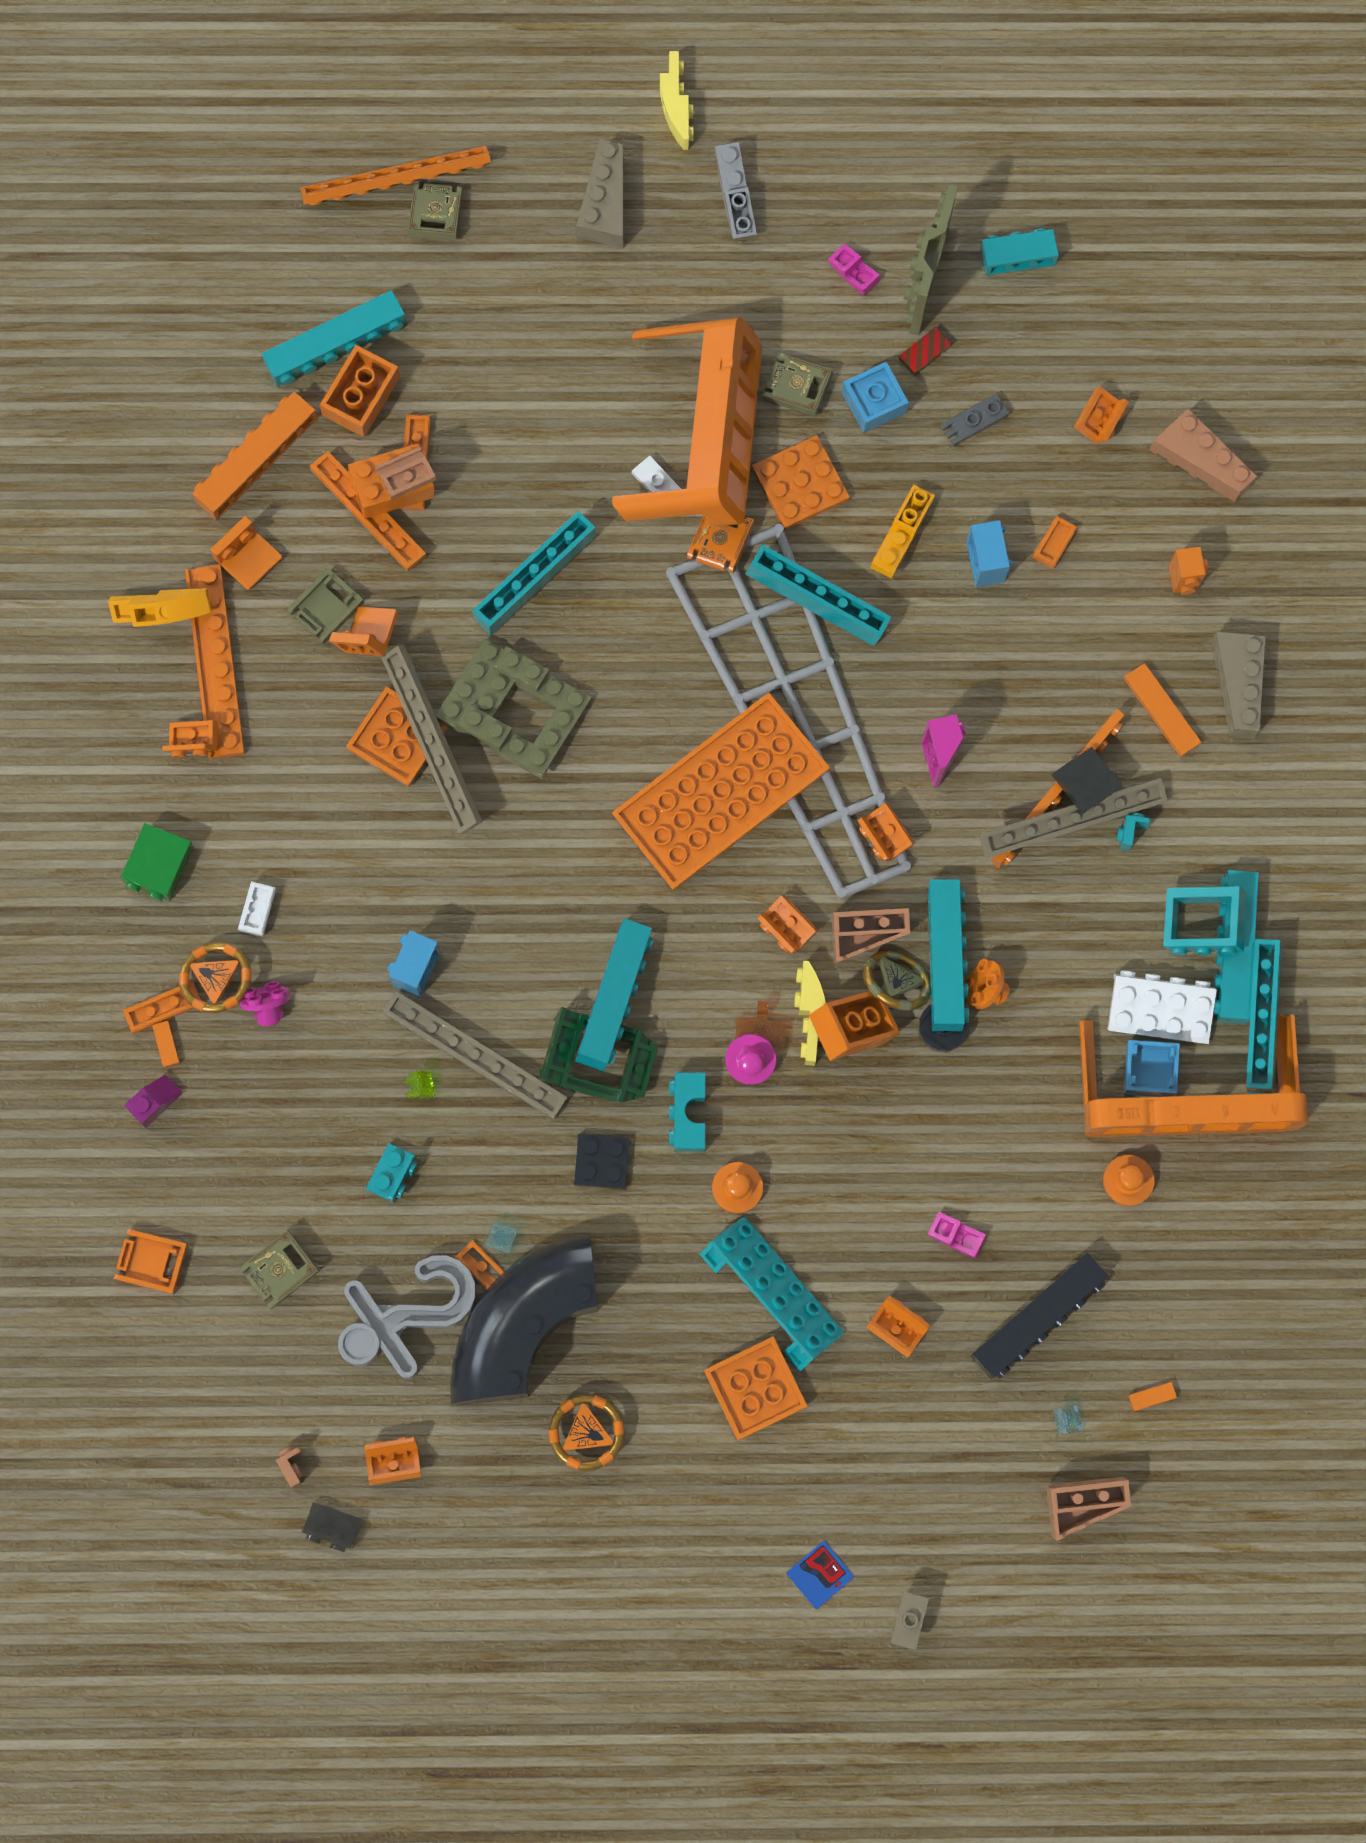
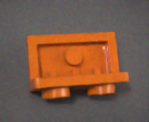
[1073,386,1129,444]
[162,720,218,758]
[858,803,915,861]
[758,895,818,953]
[866,1296,930,1358]
[364,1437,421,1485]

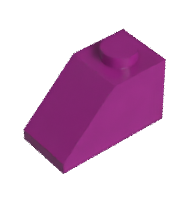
[124,1075,183,1128]

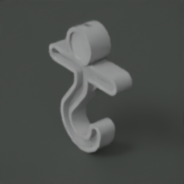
[338,1255,476,1379]

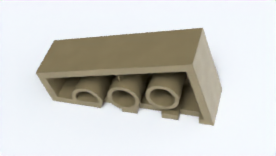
[576,139,623,248]
[1211,631,1265,739]

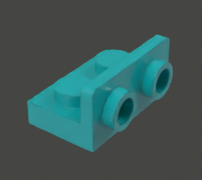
[366,1143,418,1203]

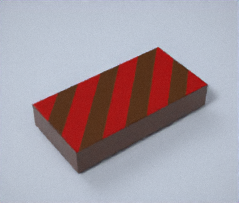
[899,327,951,376]

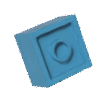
[841,362,909,433]
[966,520,1013,587]
[387,930,440,998]
[1124,1040,1180,1097]

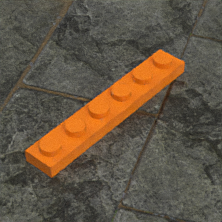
[310,451,426,572]

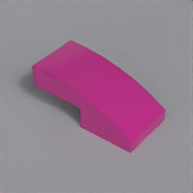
[828,244,880,296]
[928,1212,987,1260]

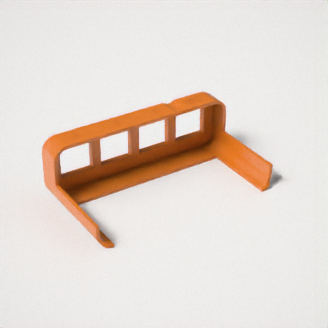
[612,317,762,526]
[1079,1014,1308,1137]

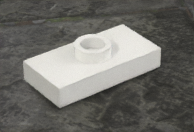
[632,456,681,493]
[238,881,276,937]

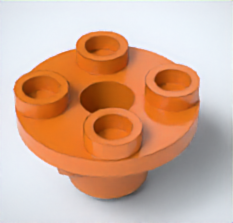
[963,959,1010,1009]
[1103,1155,1154,1206]
[712,1162,763,1214]

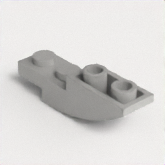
[715,142,757,240]

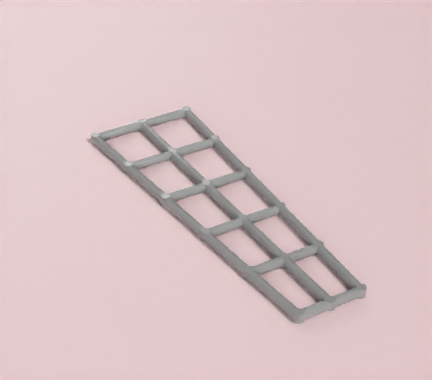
[666,524,911,899]

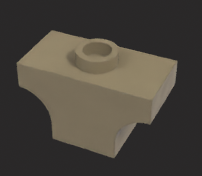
[890,1591,929,1650]

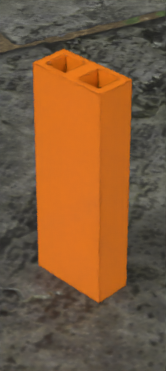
[152,1021,180,1068]
[1128,1382,1177,1412]

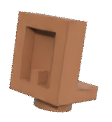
[276,1446,303,1489]

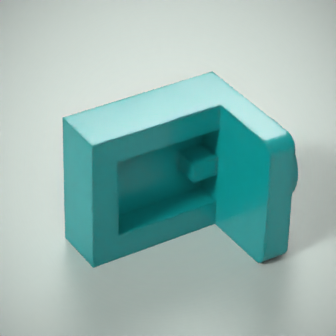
[1116,813,1151,851]

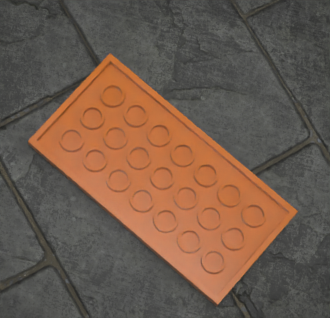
[612,692,830,891]

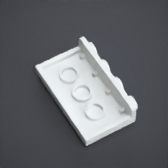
[1107,970,1217,1044]

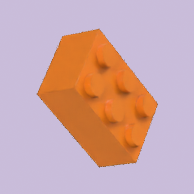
[320,345,400,438]
[348,443,434,519]
[808,991,900,1061]

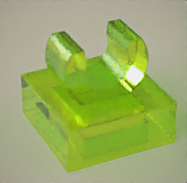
[404,1071,435,1099]

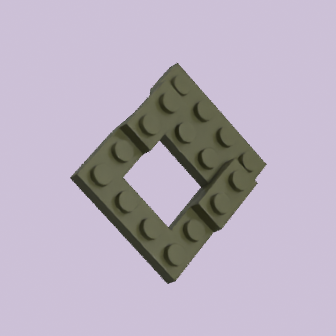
[904,184,958,335]
[435,639,592,779]

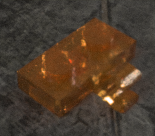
[735,1001,787,1048]

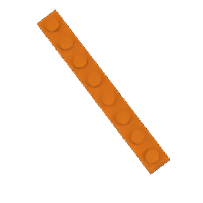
[300,145,491,205]
[991,709,1124,869]

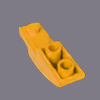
[870,485,935,579]
[108,588,212,627]

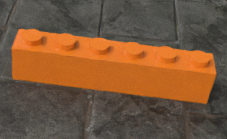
[192,392,318,521]

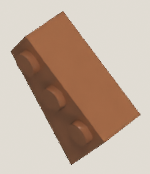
[831,908,910,964]
[1046,1476,1131,1541]

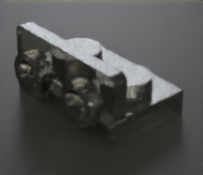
[301,1502,363,1553]

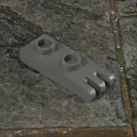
[940,393,1009,446]

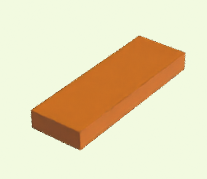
[122,981,201,1034]

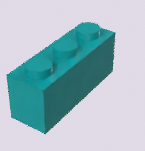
[980,228,1059,276]

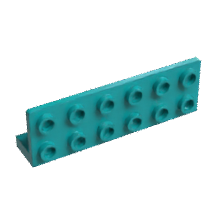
[699,1217,844,1372]

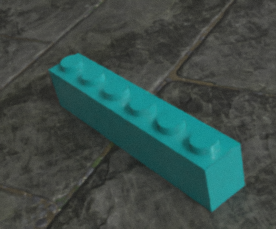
[262,290,406,387]
[472,511,596,635]
[745,544,891,646]
[1213,870,1259,1024]
[928,879,969,1031]
[575,918,654,1071]
[1246,939,1282,1094]

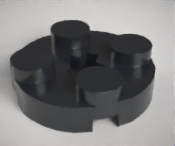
[918,1005,969,1053]

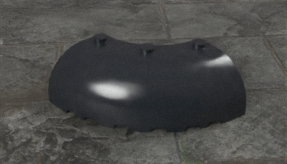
[450,1234,598,1406]

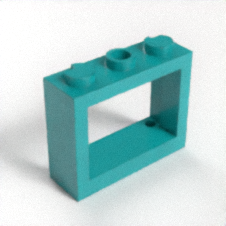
[1163,886,1247,956]

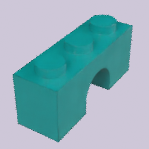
[669,1073,705,1152]

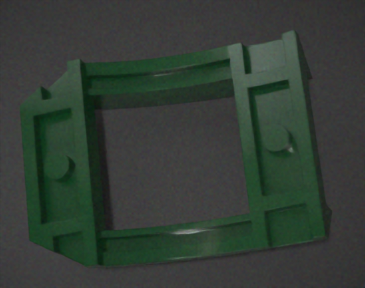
[539,1007,658,1103]

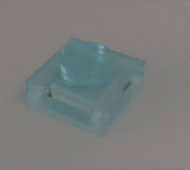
[485,1221,518,1255]
[1053,1405,1083,1435]

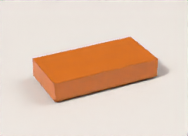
[1032,515,1078,569]

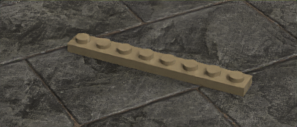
[381,645,483,834]
[979,778,1168,858]
[383,991,567,1120]

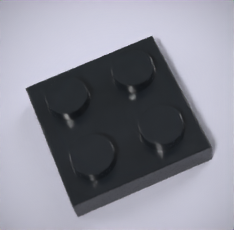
[574,1134,629,1190]

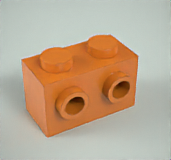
[1168,547,1208,595]

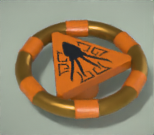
[179,942,251,1013]
[548,1394,625,1471]

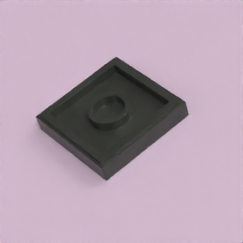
[1052,747,1122,814]

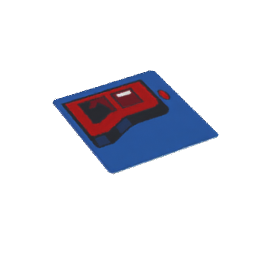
[786,1541,854,1609]

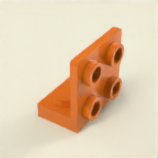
[210,516,282,591]
[329,607,398,657]

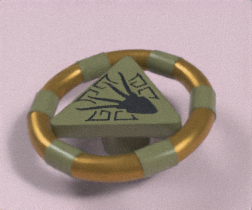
[863,950,931,1011]

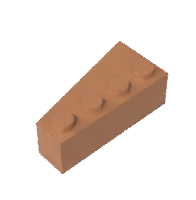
[1149,409,1257,502]

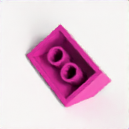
[921,714,966,788]

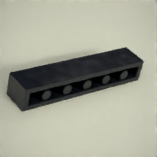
[970,1253,1108,1379]

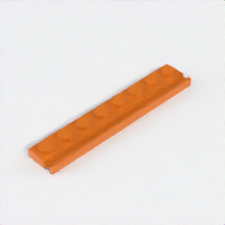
[185,565,245,760]

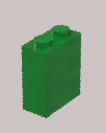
[120,823,194,902]

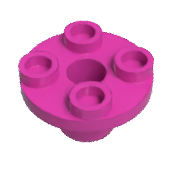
[239,981,290,1026]
[725,1034,776,1084]

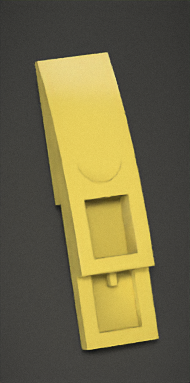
[660,51,693,150]
[794,961,826,1066]

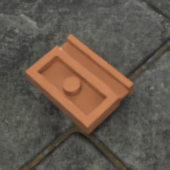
[375,447,436,500]

